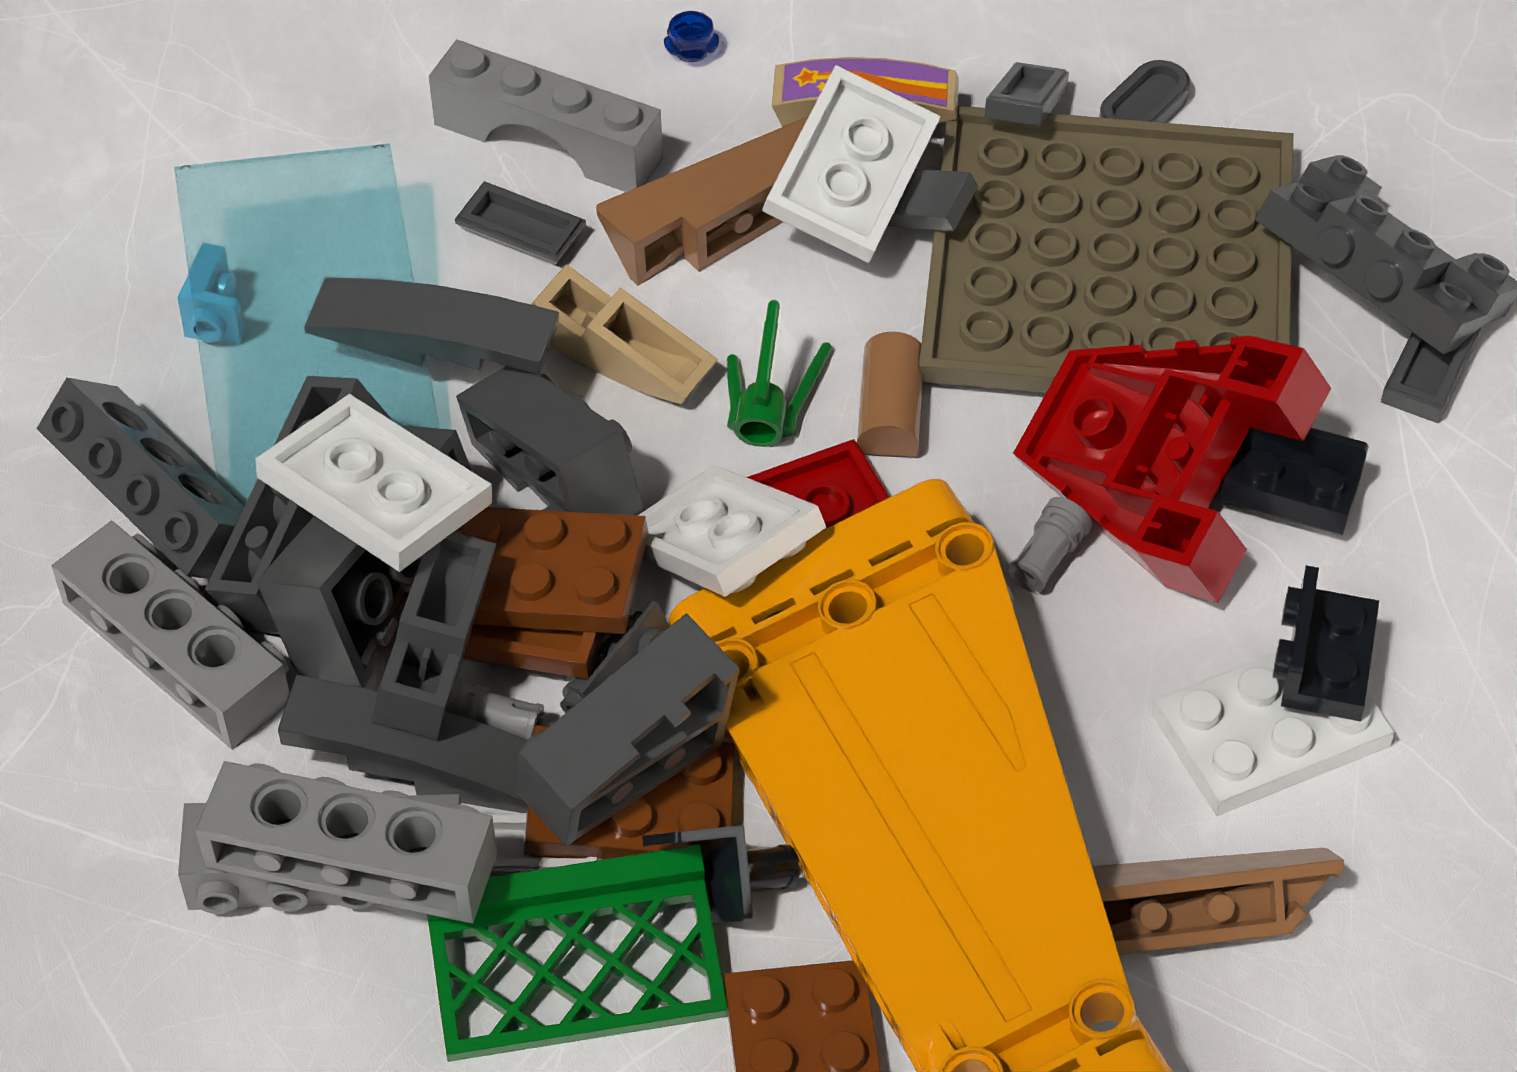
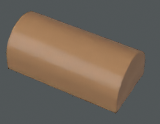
[857,332,923,457]

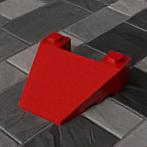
[1013,336,1331,603]

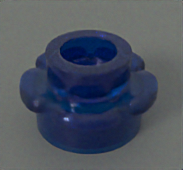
[664,11,719,63]

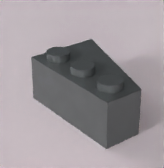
[514,613,740,847]

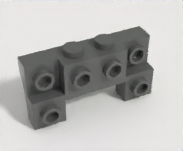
[1255,155,1517,354]

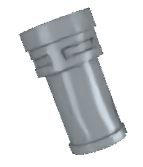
[1008,497,1092,592]
[447,677,544,741]

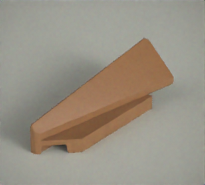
[596,116,809,286]
[1092,848,1344,955]

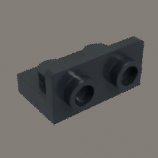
[1220,427,1369,535]
[1272,565,1380,722]

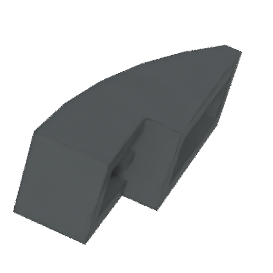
[372,532,496,740]

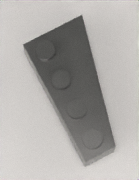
[256,426,472,688]

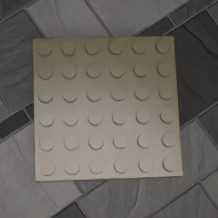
[919,106,1294,393]

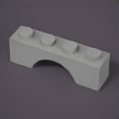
[429,39,663,192]

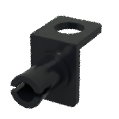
[642,825,800,923]

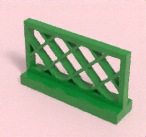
[427,845,728,1062]

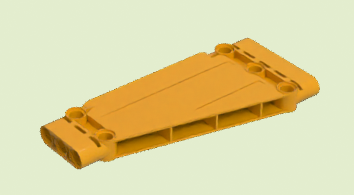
[668,479,1173,1072]

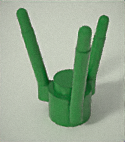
[726,300,832,447]

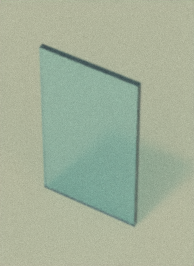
[174,143,440,507]

